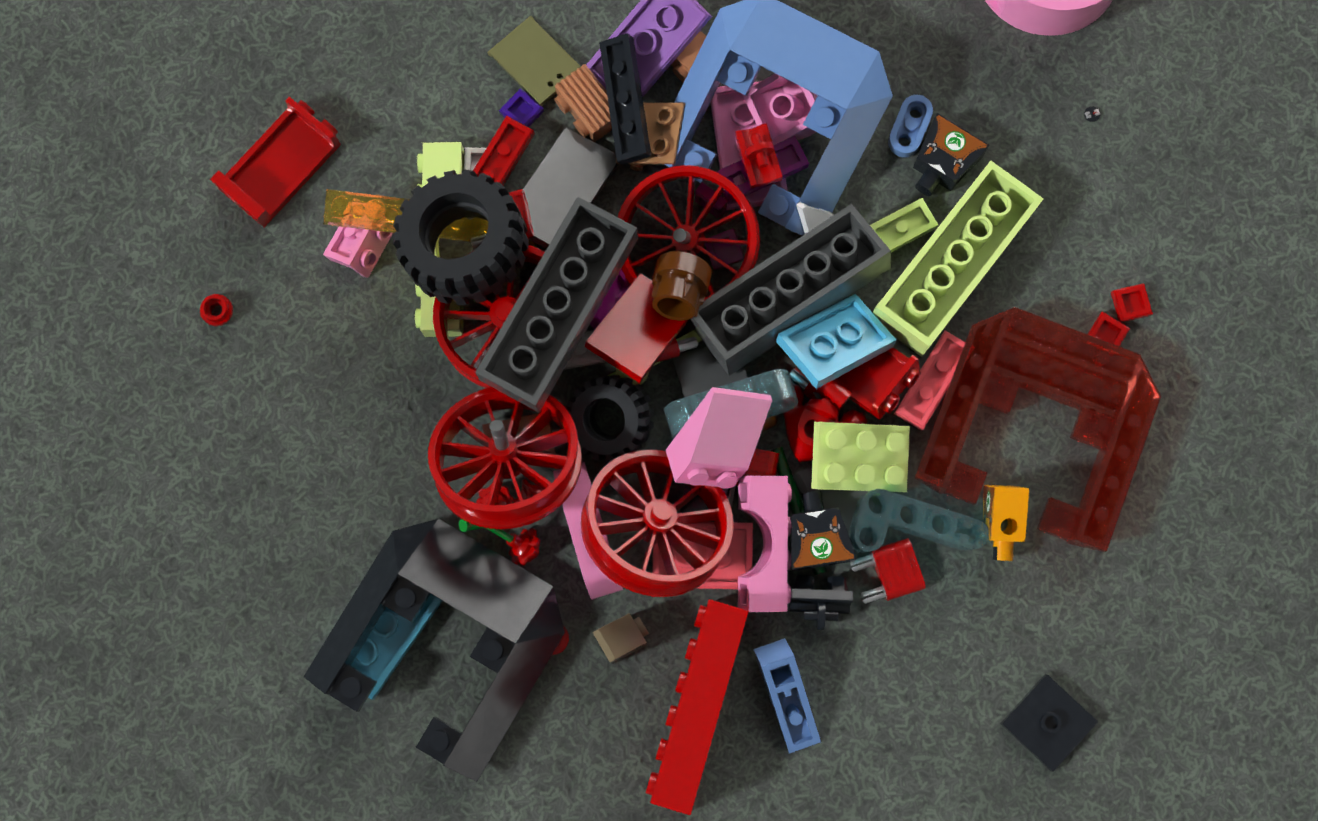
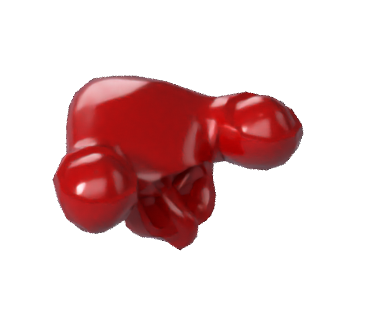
[777,383,867,462]

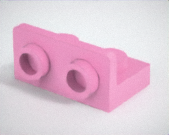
[323,200,395,278]

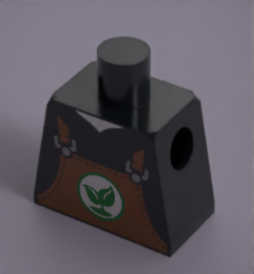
[913,113,989,196]
[791,491,856,571]

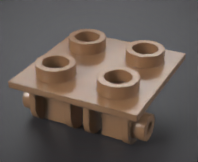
[615,103,685,171]

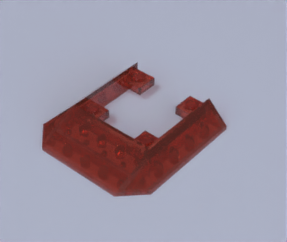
[915,307,1161,552]

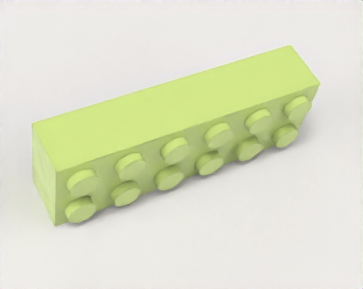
[873,161,1043,357]

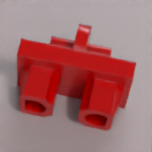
[735,123,783,188]

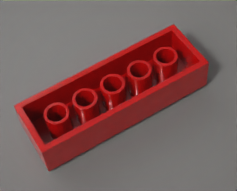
[646,599,749,815]

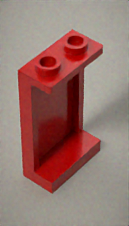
[210,97,341,228]
[836,347,921,420]

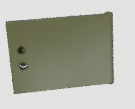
[487,16,581,107]

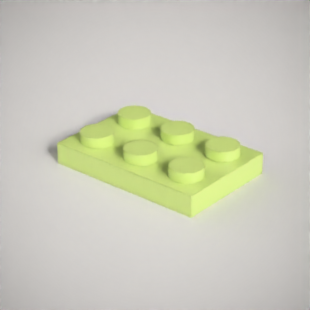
[811,422,910,492]

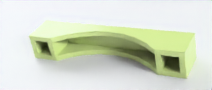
[415,142,465,337]

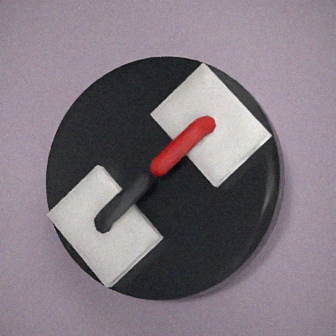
[1084,106,1100,122]

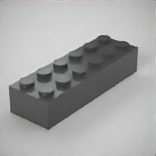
[475,196,638,412]
[690,204,891,376]

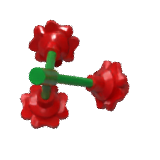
[459,479,543,565]

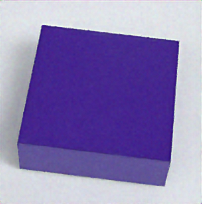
[499,88,544,127]

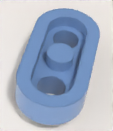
[888,95,933,157]

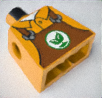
[983,485,1029,561]

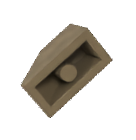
[592,613,649,664]

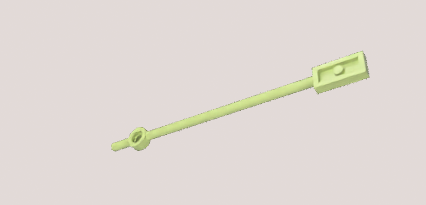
[607,198,938,385]

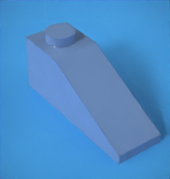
[753,638,821,753]

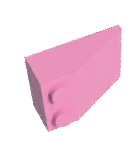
[666,387,772,488]

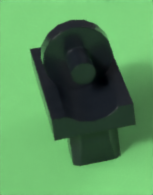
[789,575,853,630]

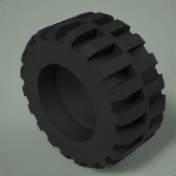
[392,170,529,305]

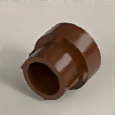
[652,251,712,321]

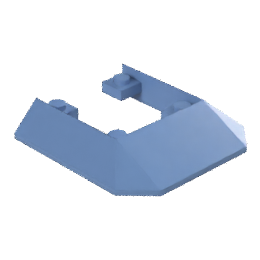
[665,0,893,236]

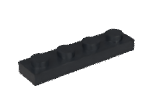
[599,33,651,165]

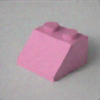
[742,74,818,145]

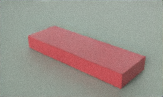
[894,330,973,431]

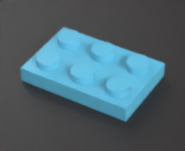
[776,294,896,389]

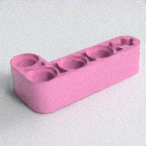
[553,462,623,600]

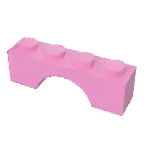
[738,476,792,612]

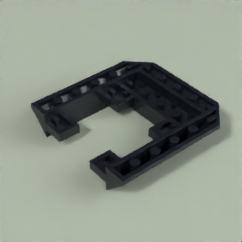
[303,519,565,782]

